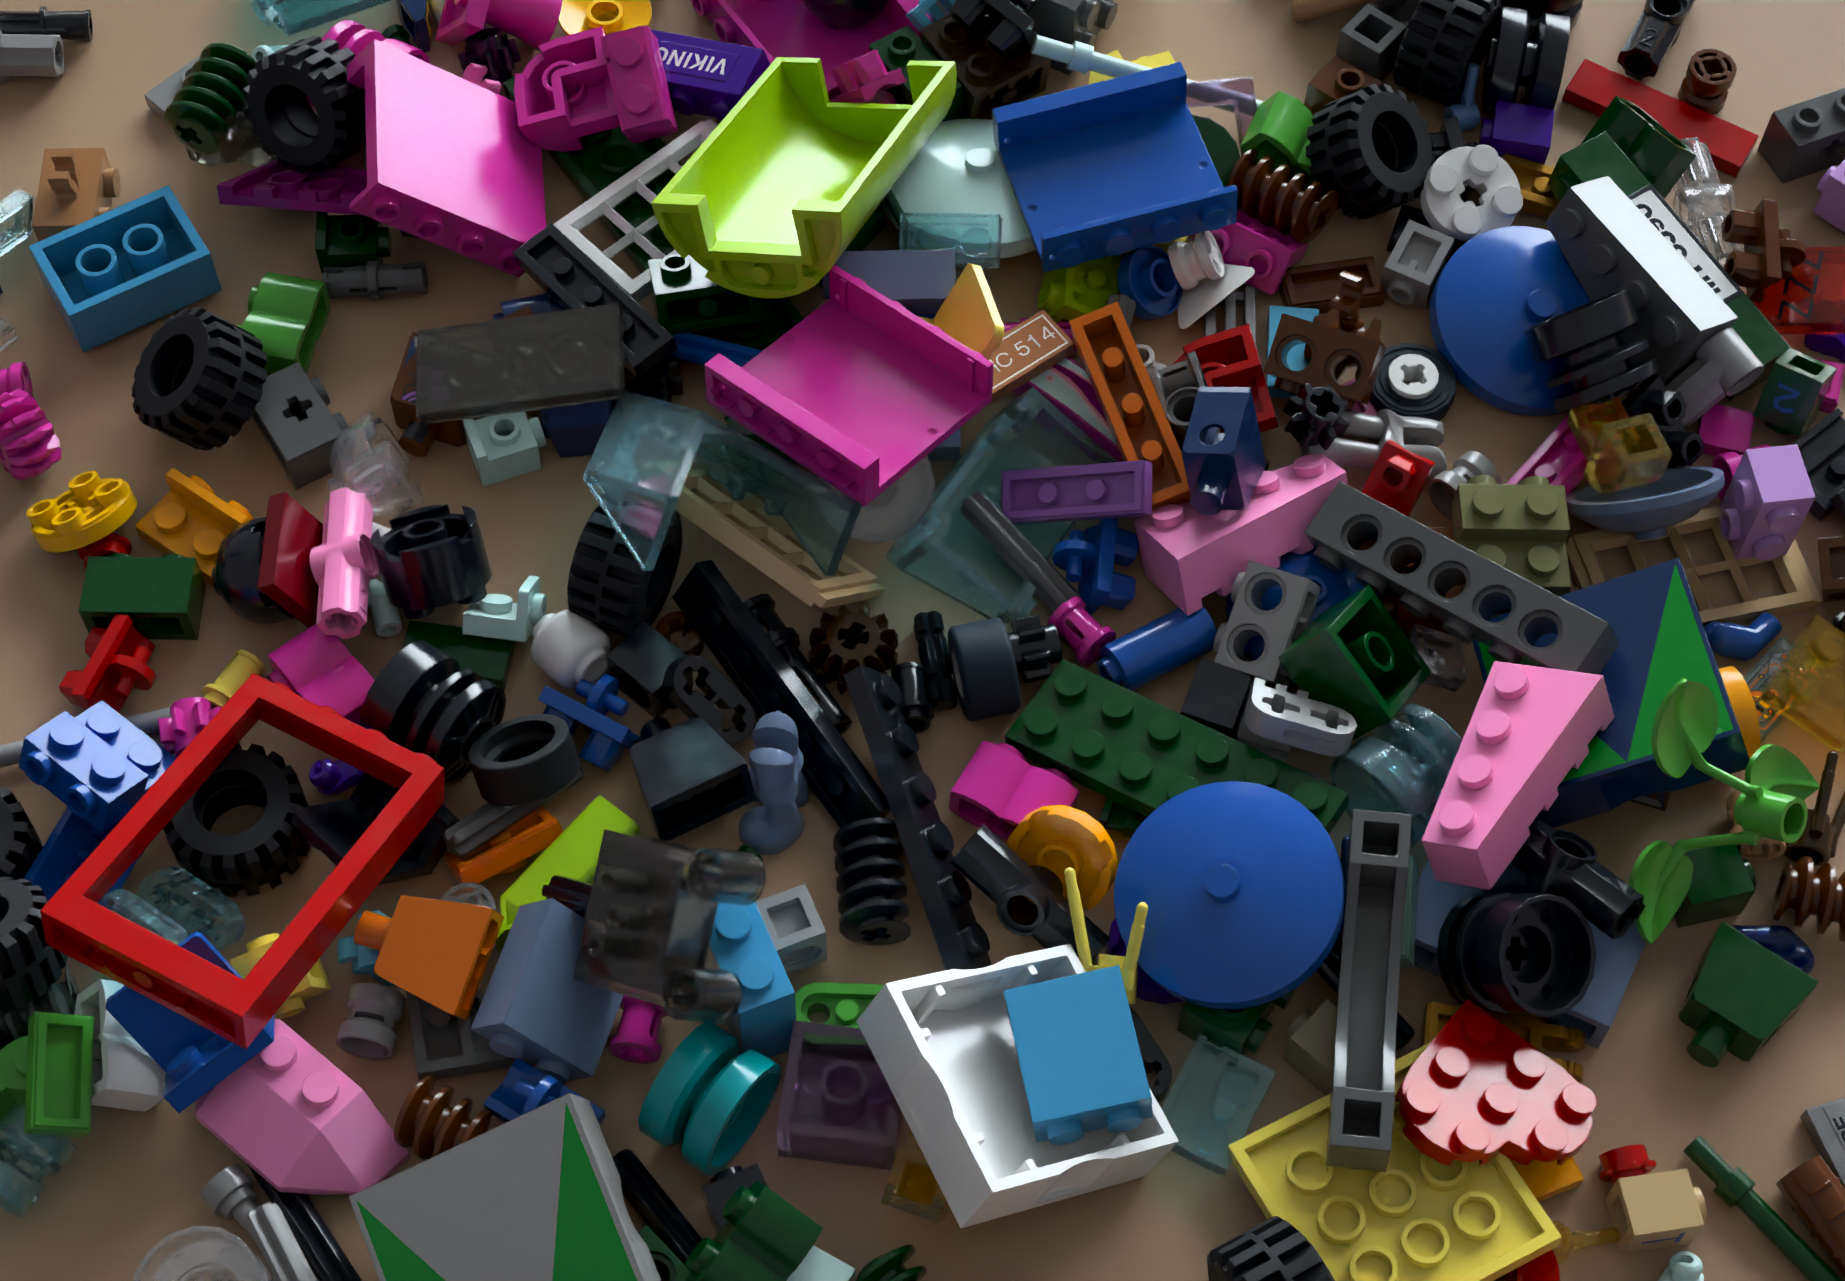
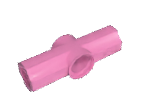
[310,487,380,640]

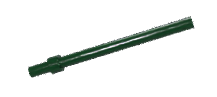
[1683,1136,1843,1281]

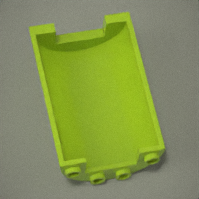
[651,57,957,298]

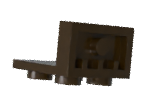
[921,13,1052,120]

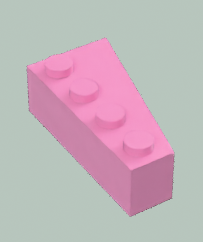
[1421,661,1615,890]

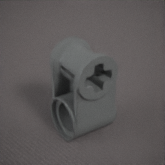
[1146,351,1220,451]

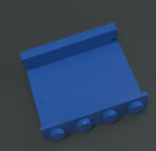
[992,62,1238,272]

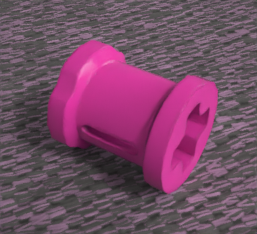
[1047,596,1116,667]
[609,989,670,1064]

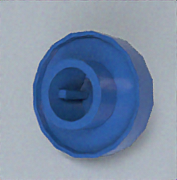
[1117,245,1183,321]

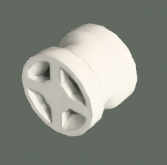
[1168,231,1225,290]

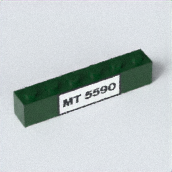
[1548,131,1791,401]

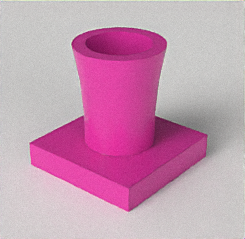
[435,0,562,51]

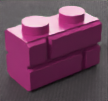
[600,25,678,143]

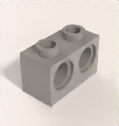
[1213,560,1322,687]

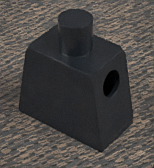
[629,717,756,845]

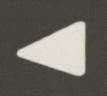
[1178,264,1255,329]

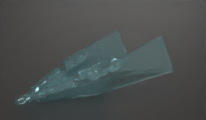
[583,390,862,576]

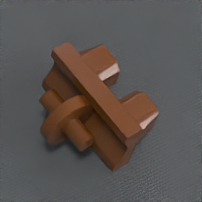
[1722,199,1806,303]

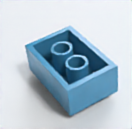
[29,185,222,352]

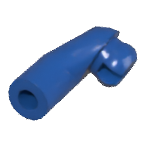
[1704,612,1782,661]

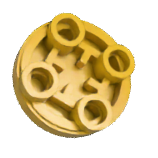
[26,471,137,552]

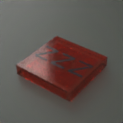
[1753,246,1845,335]

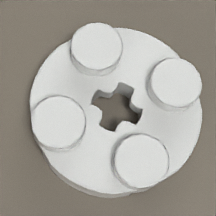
[1420,144,1523,244]

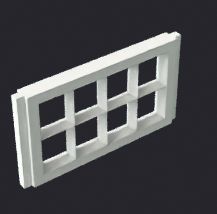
[553,118,718,303]

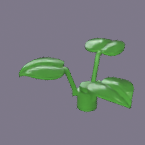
[1628,678,1820,944]

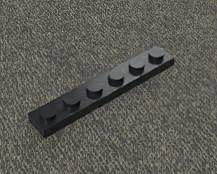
[672,559,890,829]
[844,665,992,970]

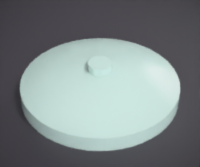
[881,119,1035,260]

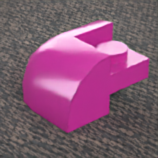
[514,26,620,152]

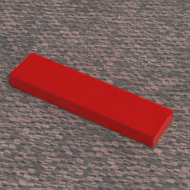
[1562,59,1759,177]

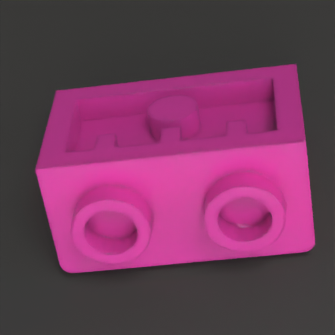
[1192,209,1309,295]

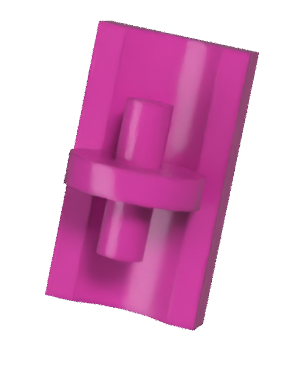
[831,49,906,104]

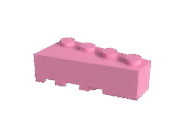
[1134,454,1348,616]

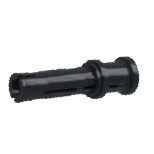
[744,594,852,735]

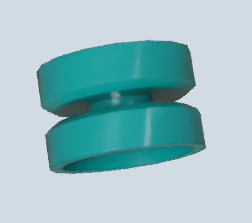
[638,1021,782,1176]

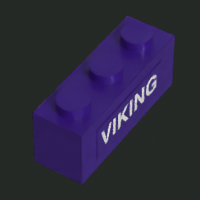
[651,29,770,121]

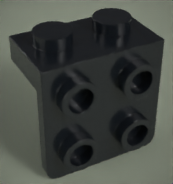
[291,772,460,886]

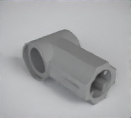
[1665,327,1765,429]

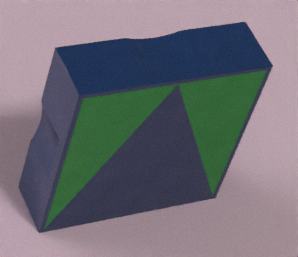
[1472,557,1750,828]

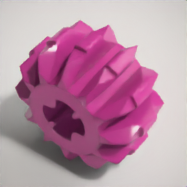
[0,388,62,481]

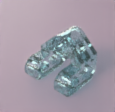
[98,866,245,951]

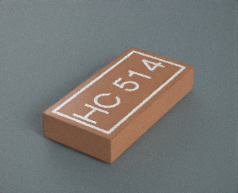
[988,309,1074,404]

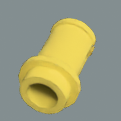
[202,649,265,708]

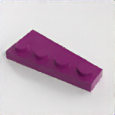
[216,160,367,215]

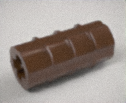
[1776,1155,1845,1278]

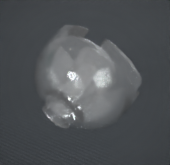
[327,411,426,519]

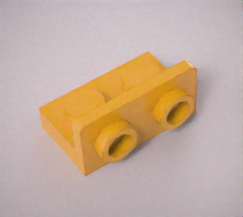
[135,467,253,587]

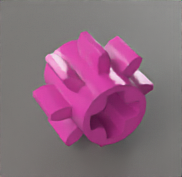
[158,697,222,758]

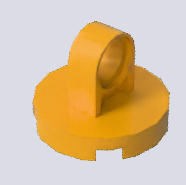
[1007,805,1118,910]

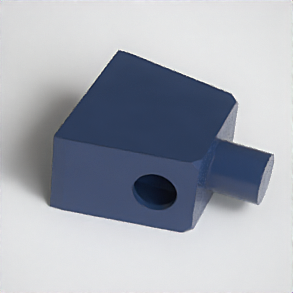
[1182,386,1266,516]

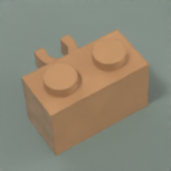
[32,148,120,242]

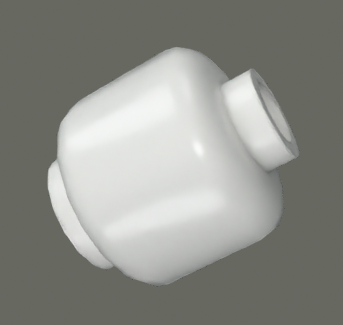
[531,609,611,689]

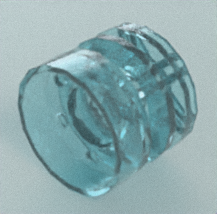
[1330,703,1462,849]

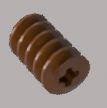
[1227,149,1339,244]
[1772,856,1845,942]
[394,1076,507,1159]

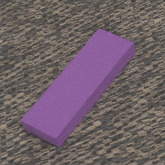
[1001,460,1152,525]

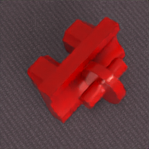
[1362,439,1436,540]
[59,614,156,713]

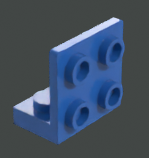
[105,932,275,1113]

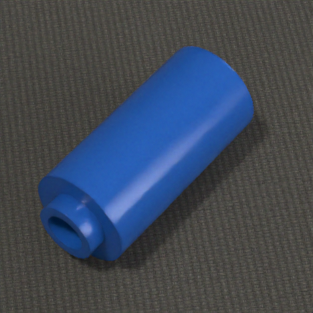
[1096,607,1217,691]

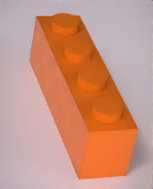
[1069,301,1191,512]

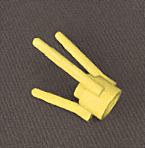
[1064,867,1148,1004]

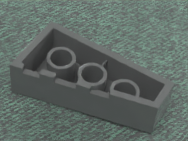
[1545,176,1738,387]

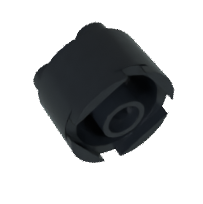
[371,504,492,619]

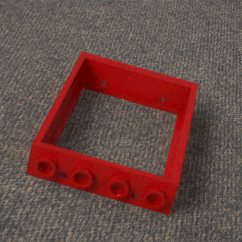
[40,673,445,1049]

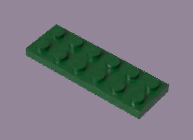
[1004,659,1349,834]

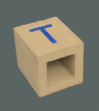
[1605,1168,1707,1255]

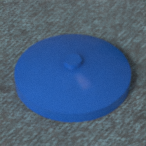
[1429,226,1591,416]
[1114,781,1346,1009]

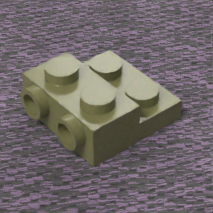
[1451,475,1571,596]

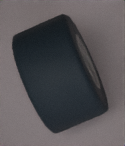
[948,617,1021,721]

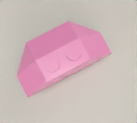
[195,1018,409,1196]

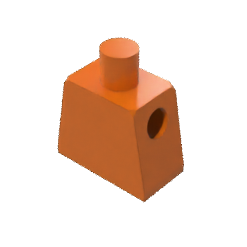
[354,895,504,1021]

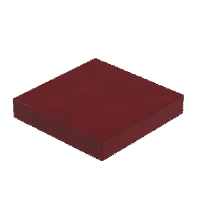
[257,492,323,628]

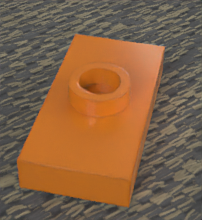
[443,806,563,890]

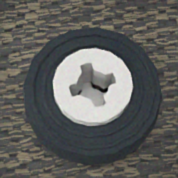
[1369,343,1456,421]

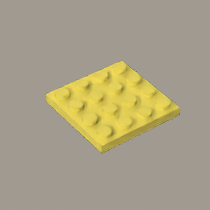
[1227,1043,1562,1281]

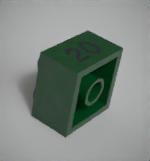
[1278,585,1431,740]

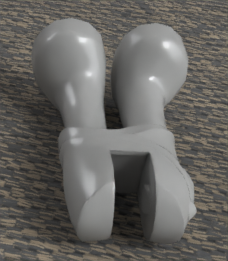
[1298,409,1447,479]

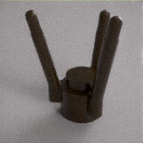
[1784,751,1845,866]

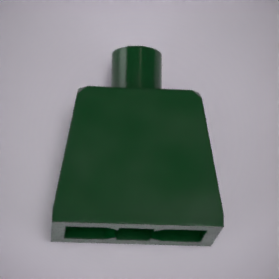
[1678,921,1819,1068]

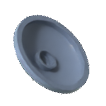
[1566,467,1725,540]

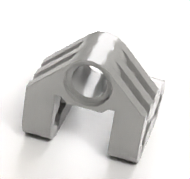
[1234,677,1357,784]

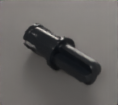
[0,6,93,41]

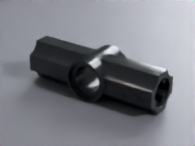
[1617,0,1696,81]
[1511,816,1646,939]
[949,825,1111,961]

